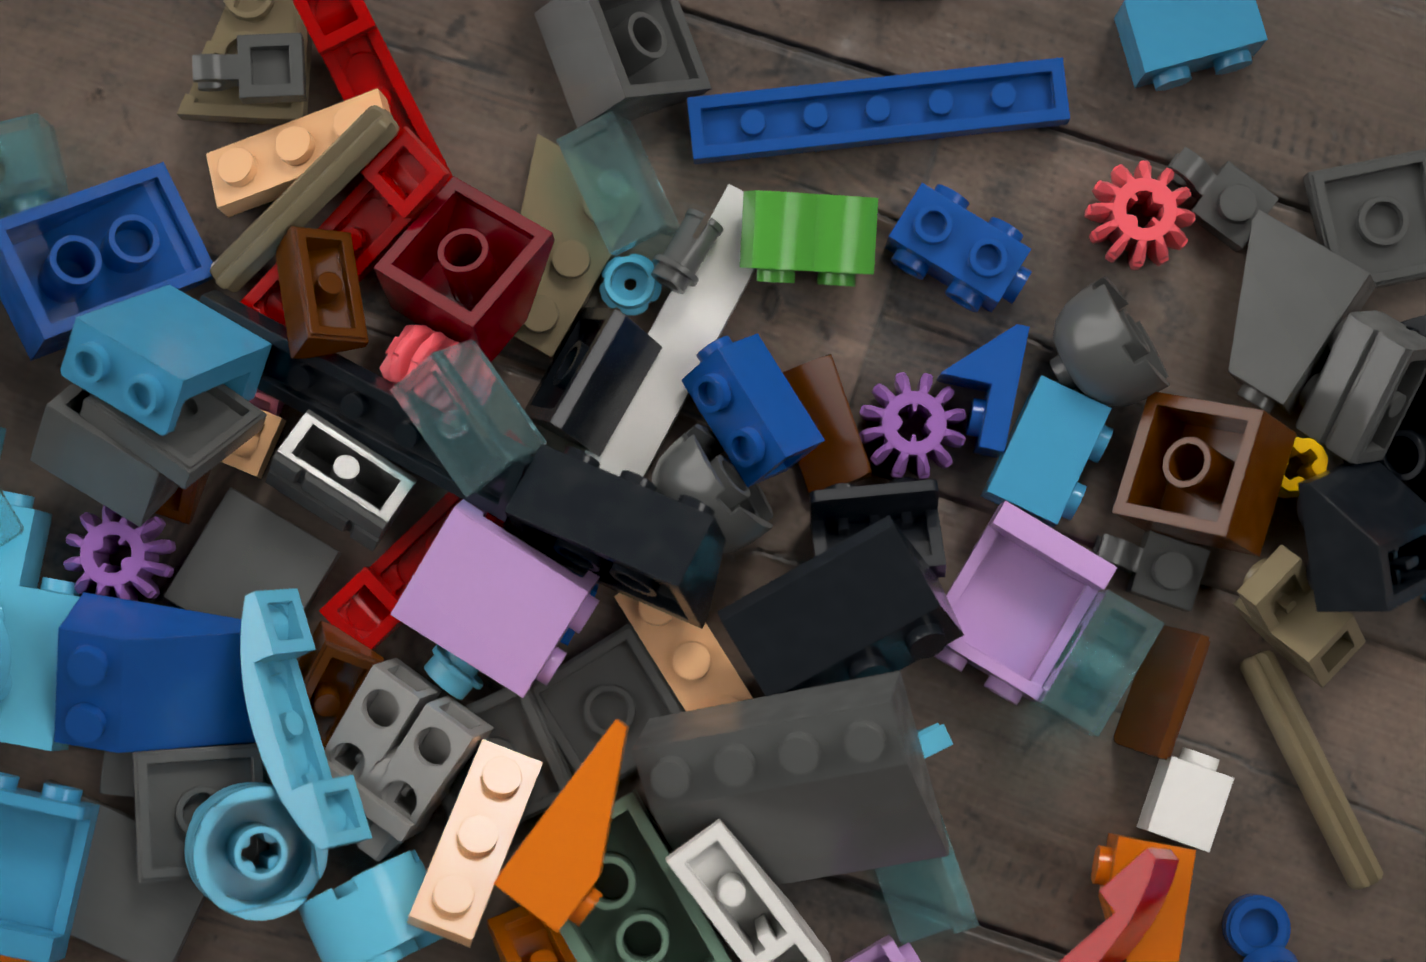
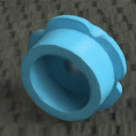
[600,254,662,316]
[424,644,483,700]

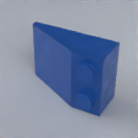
[0,162,214,361]
[54,592,256,753]

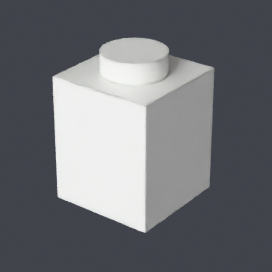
[1136,747,1234,852]

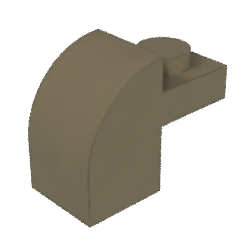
[1233,544,1366,688]

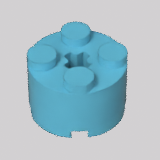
[184,782,328,921]
[297,849,444,962]

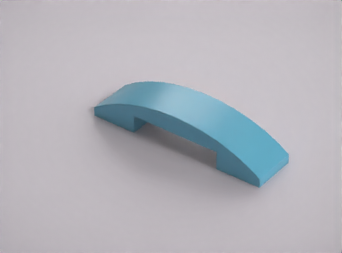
[240,588,372,851]

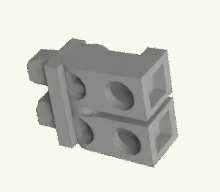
[324,658,495,861]

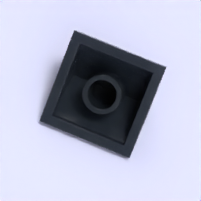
[521,307,662,457]

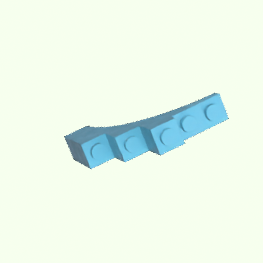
[0,427,81,751]

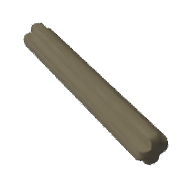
[210,105,399,293]
[1240,650,1383,890]

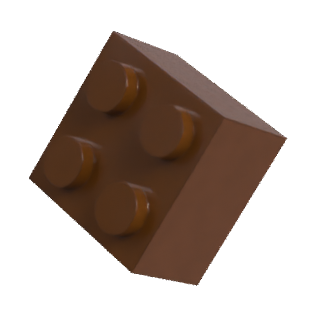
[1112,392,1297,557]

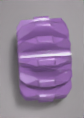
[859,372,966,480]
[63,505,176,601]

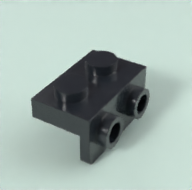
[809,477,946,578]

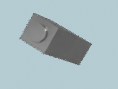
[1228,210,1376,415]

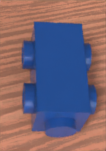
[885,183,1032,313]
[681,333,825,487]

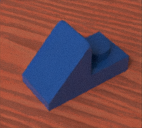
[936,324,1030,458]

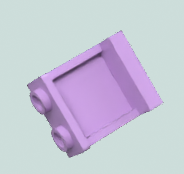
[390,499,600,698]
[934,501,1118,705]

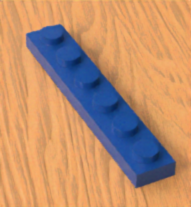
[687,57,1070,165]

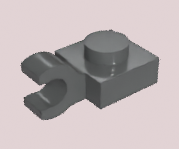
[192,32,307,104]
[1166,147,1279,252]
[1092,530,1210,612]

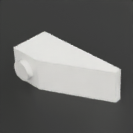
[666,818,832,962]

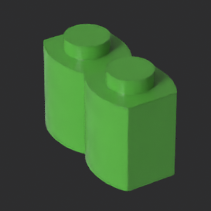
[739,190,878,286]

